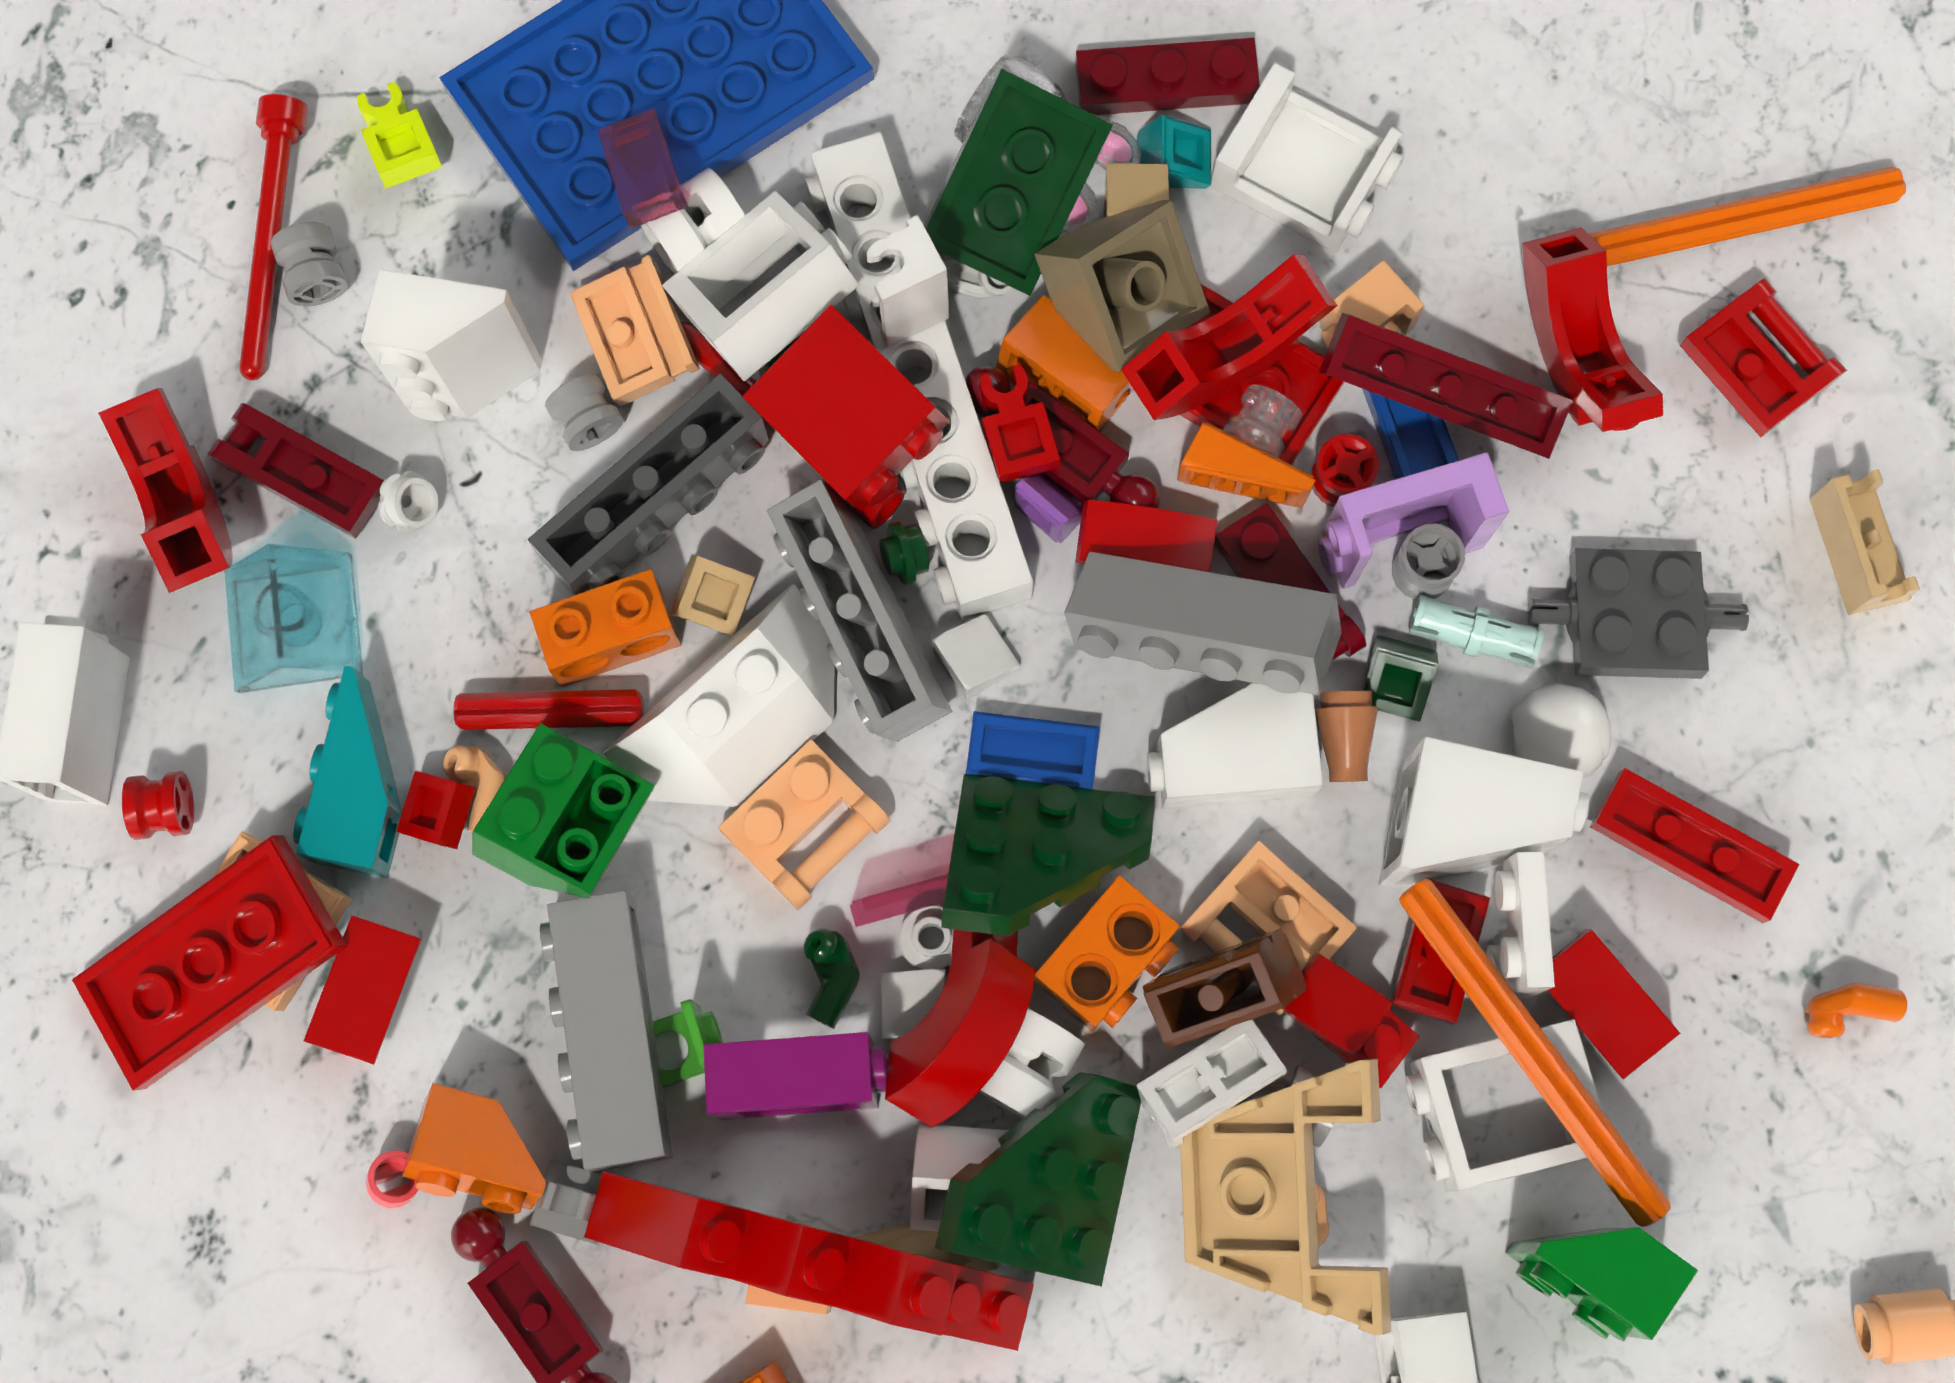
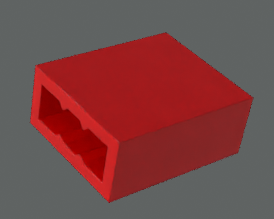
[742,305,949,512]

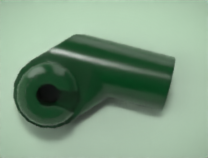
[804,928,860,1029]

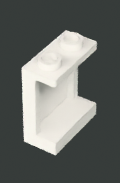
[1211,62,1404,253]

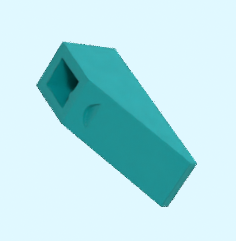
[293,666,402,878]

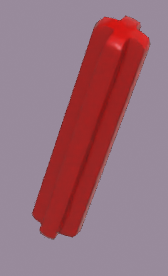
[453,689,644,730]

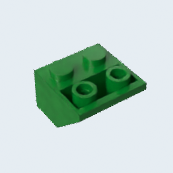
[472,723,655,898]
[1505,1227,1698,1342]

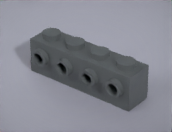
[527,374,769,596]

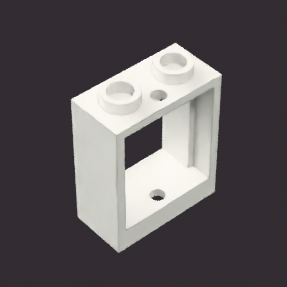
[662,191,859,382]
[1405,1019,1603,1192]

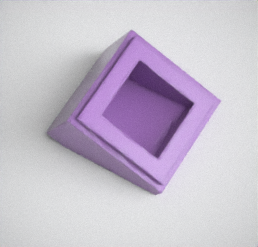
[1015,473,1083,544]

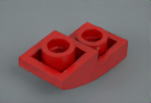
[1075,500,1217,572]

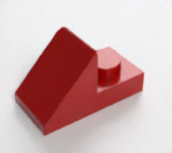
[1282,952,1420,1088]

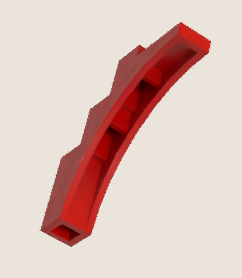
[584,1171,1034,1351]

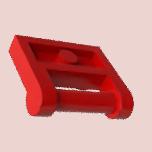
[1679,278,1847,438]

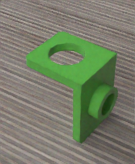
[653,999,723,1088]

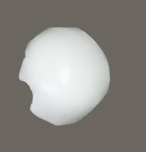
[1511,683,1611,778]

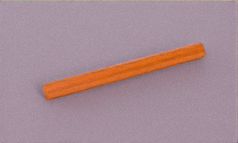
[1588,167,1906,266]
[1399,878,1671,1227]

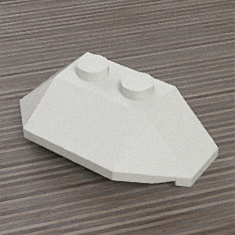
[602,584,835,807]

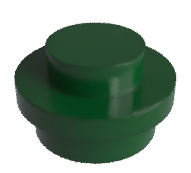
[879,521,929,585]

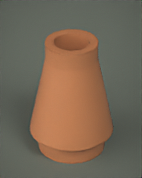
[1315,691,1379,782]

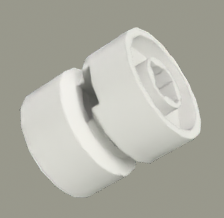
[637,168,745,275]
[978,1009,1085,1119]

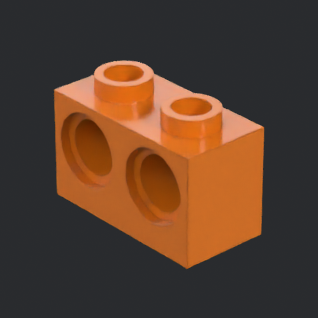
[529,569,681,687]
[1034,875,1180,1032]

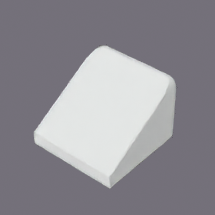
[932,614,1020,701]
[881,969,946,1039]

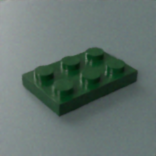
[924,67,1113,296]

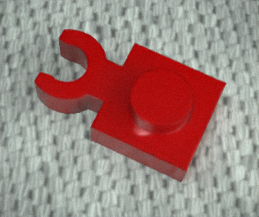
[980,364,1060,484]

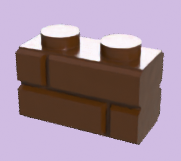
[1142,928,1307,1048]

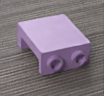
[1318,452,1509,589]

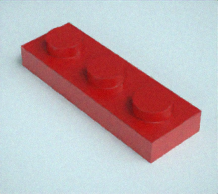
[1590,768,1799,923]

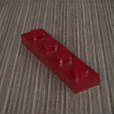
[1319,313,1573,459]

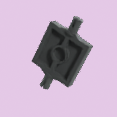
[1527,548,1749,679]

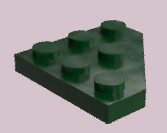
[941,774,1155,936]
[935,1072,1141,1287]

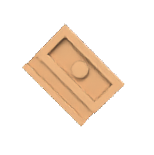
[569,255,700,407]

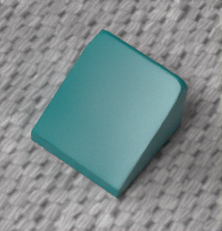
[1137,115,1211,189]

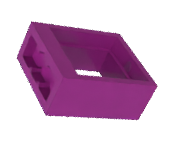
[703,1032,888,1120]

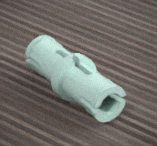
[1409,594,1544,668]

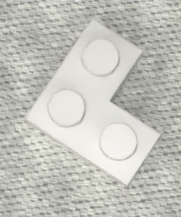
[1486,851,1555,1000]

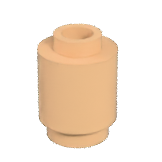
[1853,1287,1955,1364]

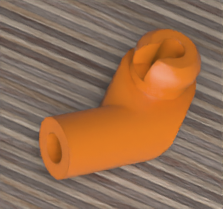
[1805,983,1907,1038]

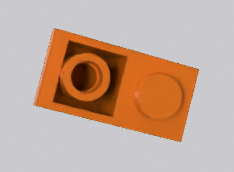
[402,1083,546,1214]

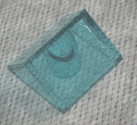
[224,544,363,693]

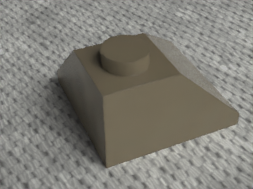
[1034,200,1210,372]

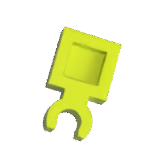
[357,82,442,189]

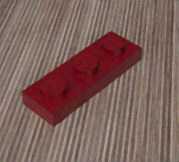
[1075,38,1260,115]

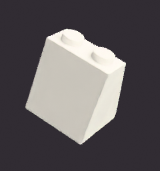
[1379,737,1589,888]

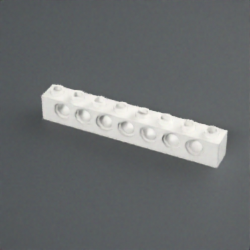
[804,132,1033,620]

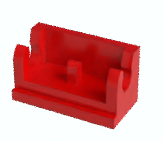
[303,915,422,1065]
[1547,929,1681,1080]

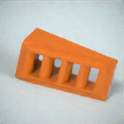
[1177,423,1315,508]

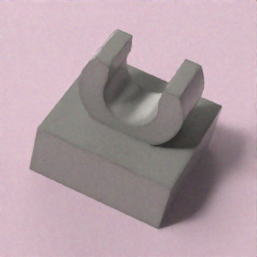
[530,1160,602,1244]

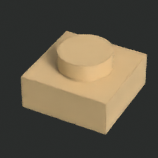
[670,554,755,636]

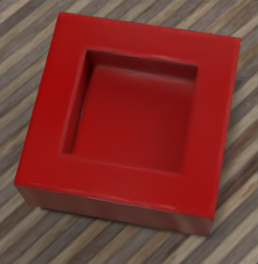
[396,770,476,850]

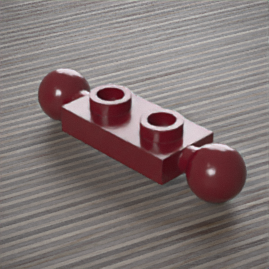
[965,366,1160,508]
[451,1207,617,1383]

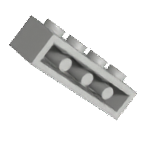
[766,479,953,742]
[1064,552,1342,695]
[540,890,673,1172]

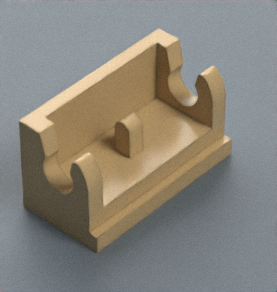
[1810,469,1920,615]

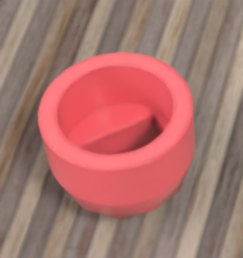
[366,1150,419,1208]

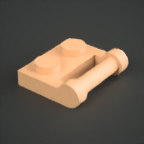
[718,739,891,910]
[1180,841,1358,1017]

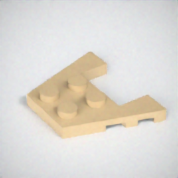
[1180,1059,1391,1335]

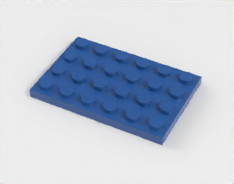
[439,0,874,272]

